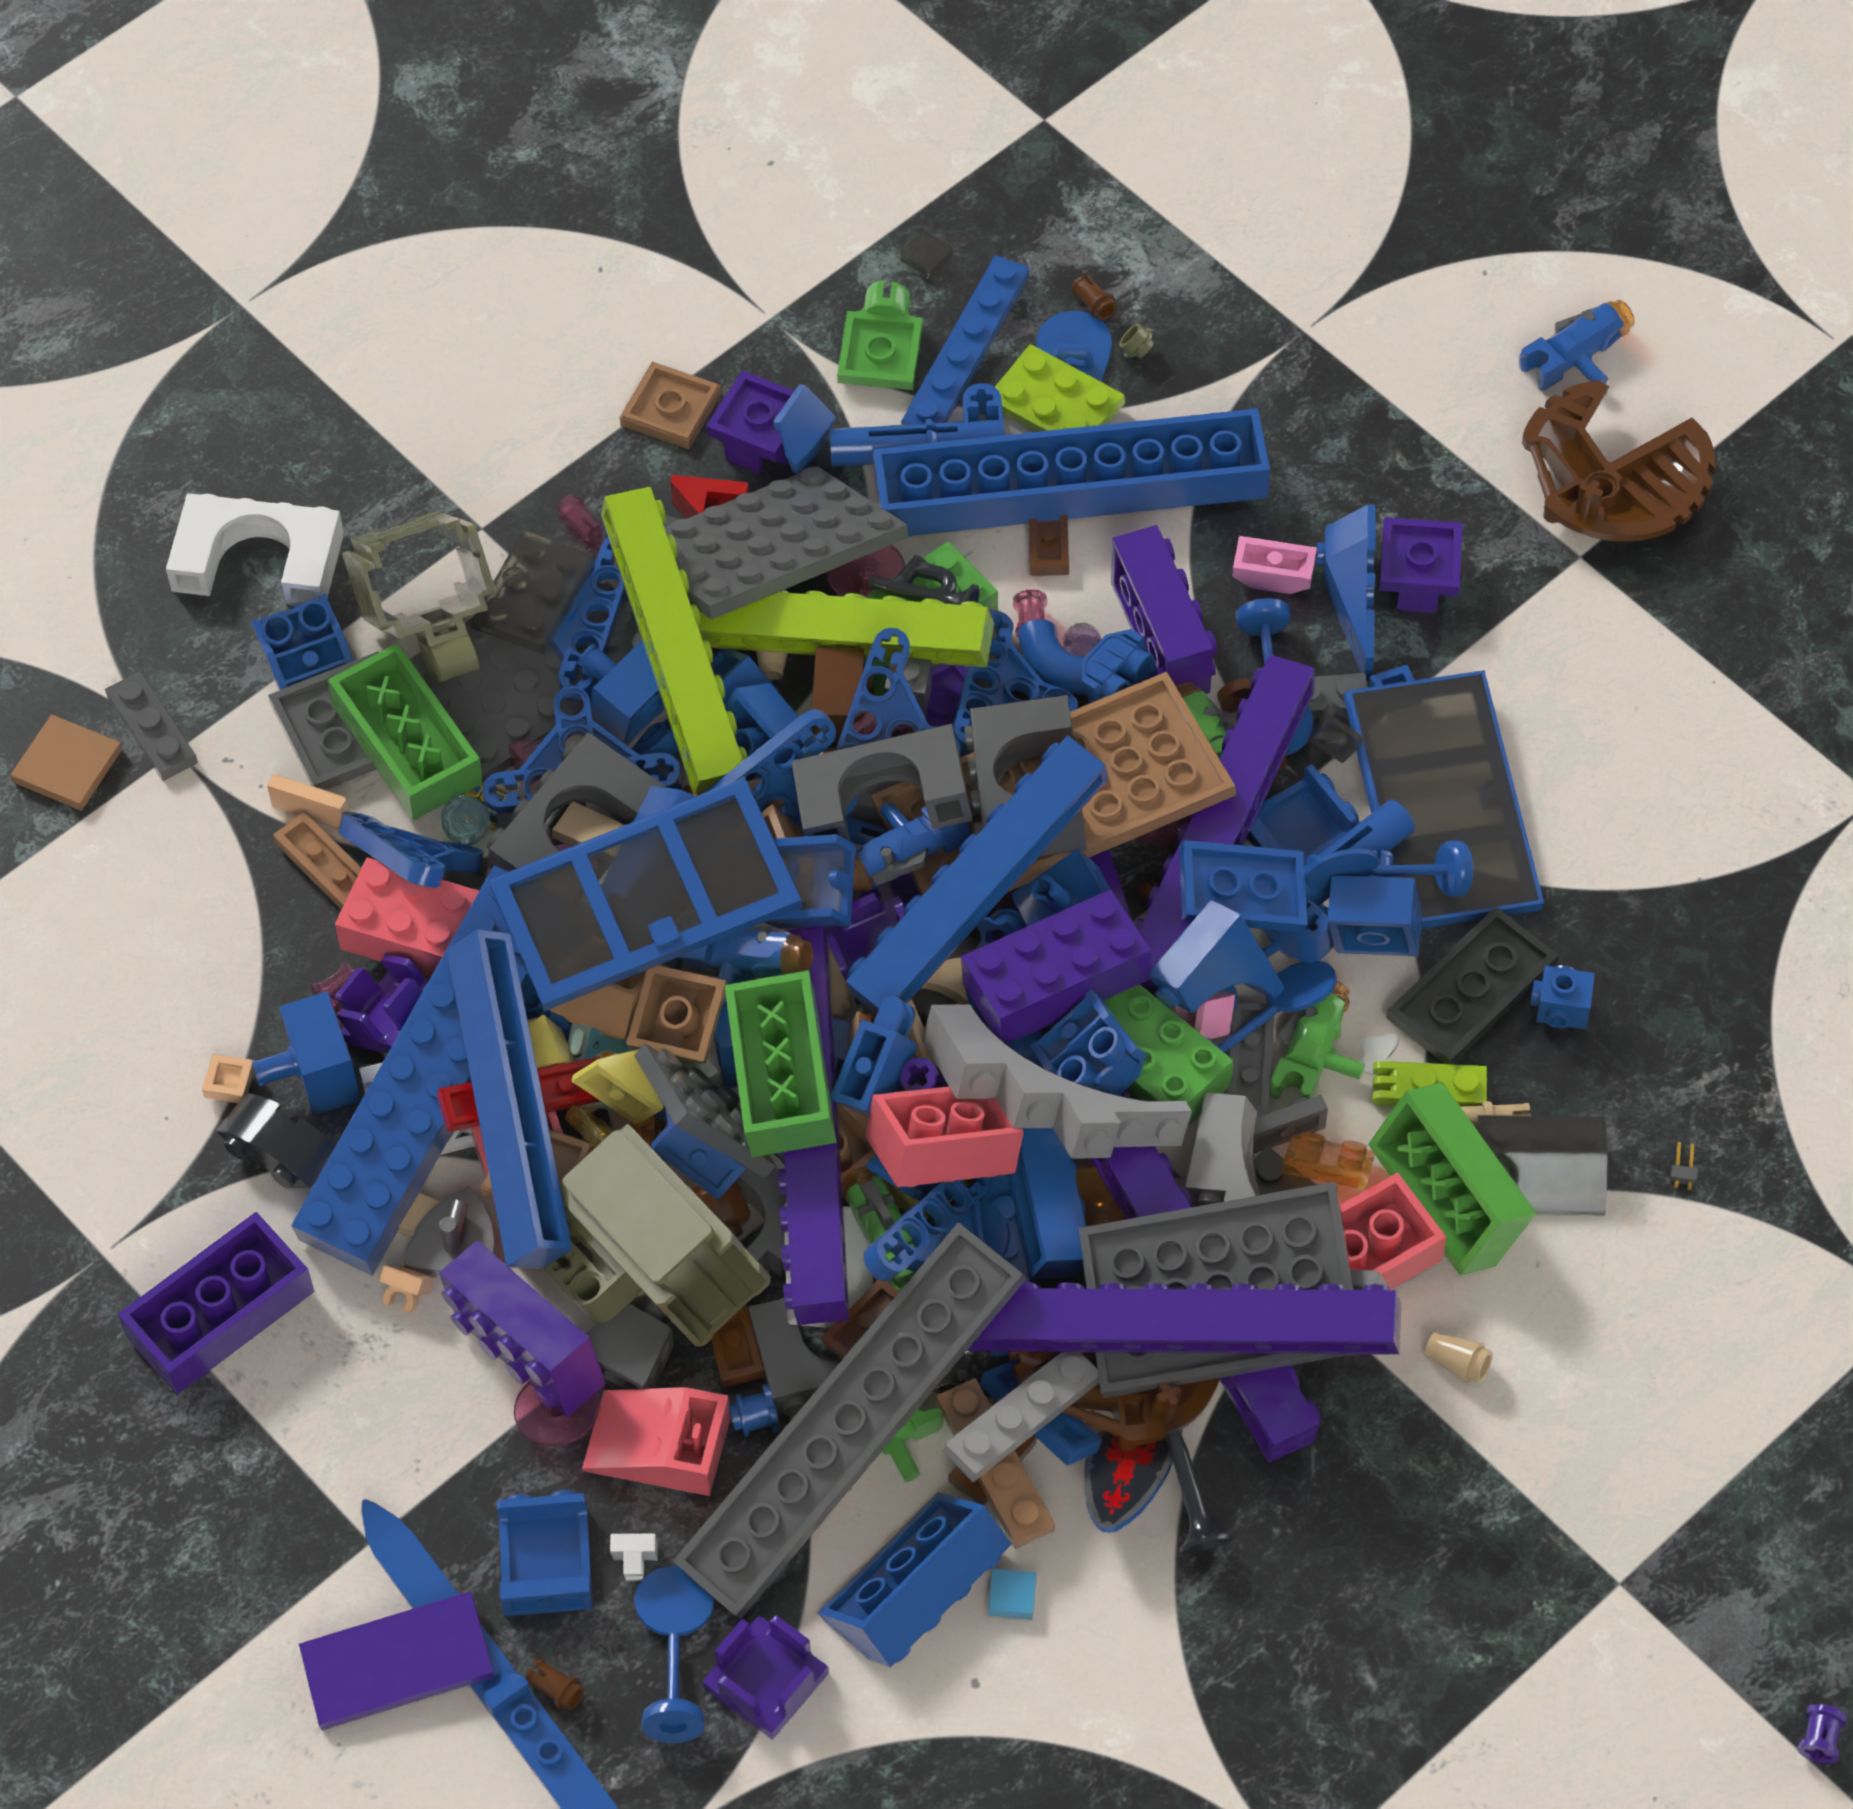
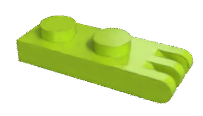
[1372,1061,1487,1107]

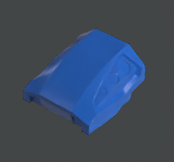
[251,594,354,691]
[1081,629,1158,704]
[1029,989,1146,1096]

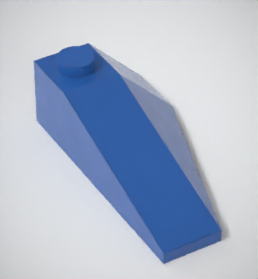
[1316,505,1376,680]
[632,648,779,770]

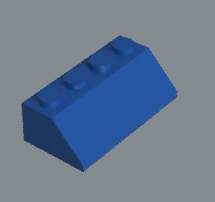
[818,1492,1012,1667]

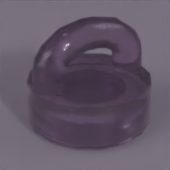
[1063,622,1102,657]

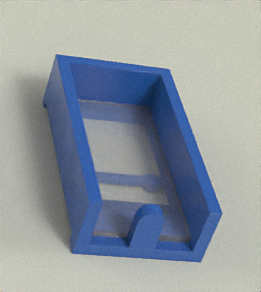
[698,834,856,929]

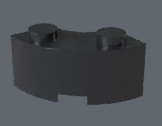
[216,1094,336,1189]

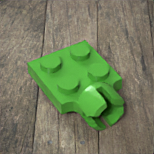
[837,281,923,390]

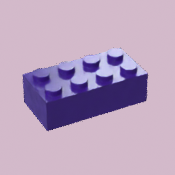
[1111,525,1217,698]
[961,889,1151,1045]
[118,1211,315,1395]
[439,1240,606,1417]

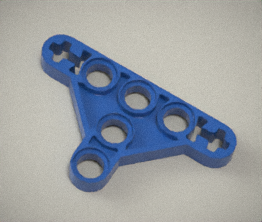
[504,537,627,701]
[952,610,1078,757]
[835,627,961,818]
[482,686,681,813]
[701,709,836,837]
[338,811,484,888]
[864,1177,992,1281]

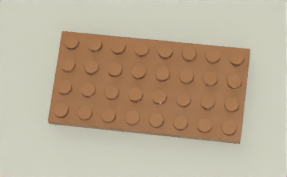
[871,672,1236,896]

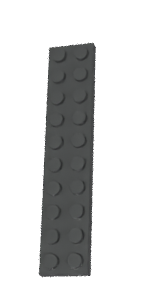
[673,1222,1027,1620]

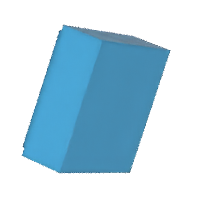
[988,1568,1037,1620]

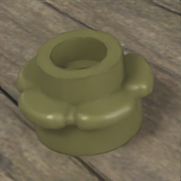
[1119,323,1154,358]

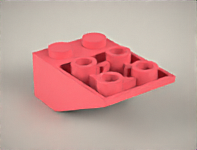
[582,1387,731,1496]

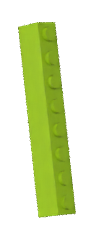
[601,486,747,794]
[698,590,994,667]

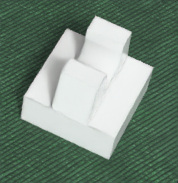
[610,1534,658,1582]

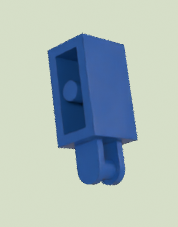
[830,996,918,1117]

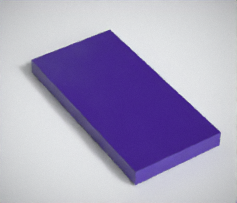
[299,1591,495,1731]

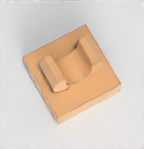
[378,1264,436,1313]

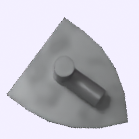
[404,1186,495,1273]

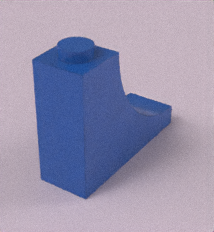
[1148,900,1285,1013]

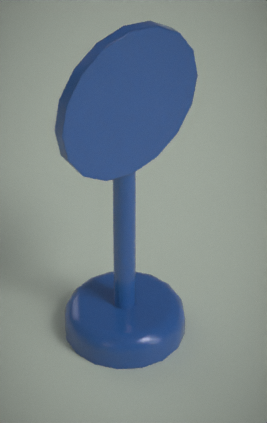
[1235,598,1314,756]
[1305,840,1473,898]
[1208,961,1337,1053]
[634,1565,714,1743]

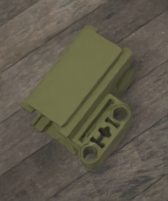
[342,511,496,682]
[543,1124,771,1346]

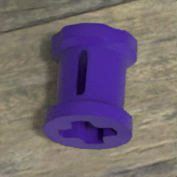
[900,1058,949,1091]
[1798,1704,1847,1764]

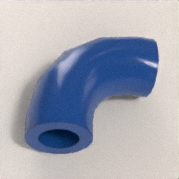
[1018,619,1087,696]

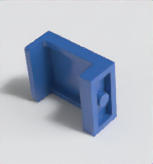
[1247,764,1359,866]
[650,1106,746,1200]
[497,1490,593,1616]

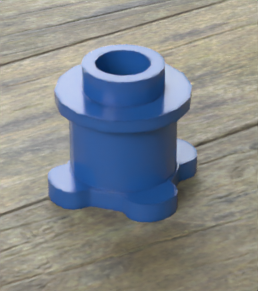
[977,908,1027,948]
[729,1383,779,1437]

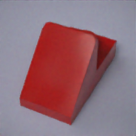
[670,475,749,519]

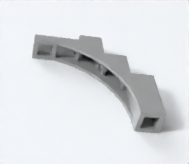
[922,1005,1192,1158]
[1185,1093,1389,1290]

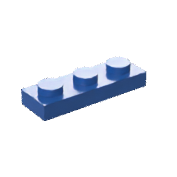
[980,1360,1102,1466]

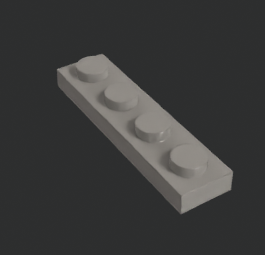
[943,1352,1100,1482]

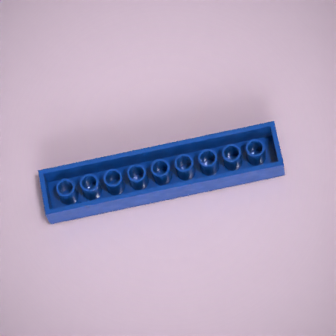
[873,408,1270,536]
[291,865,572,1276]

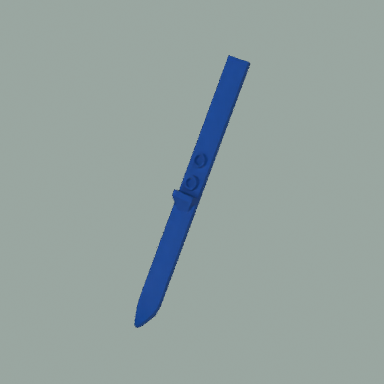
[361,1499,619,1809]

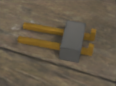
[1670,1142,1698,1190]

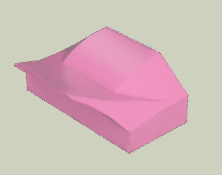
[1232,536,1317,594]

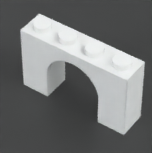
[166,493,344,606]

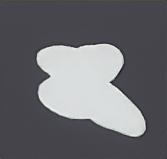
[1359,1033,1398,1074]

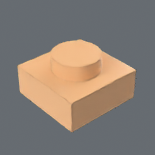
[202,1054,254,1103]

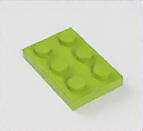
[995,344,1125,432]

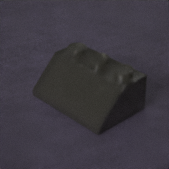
[1476,1115,1608,1216]

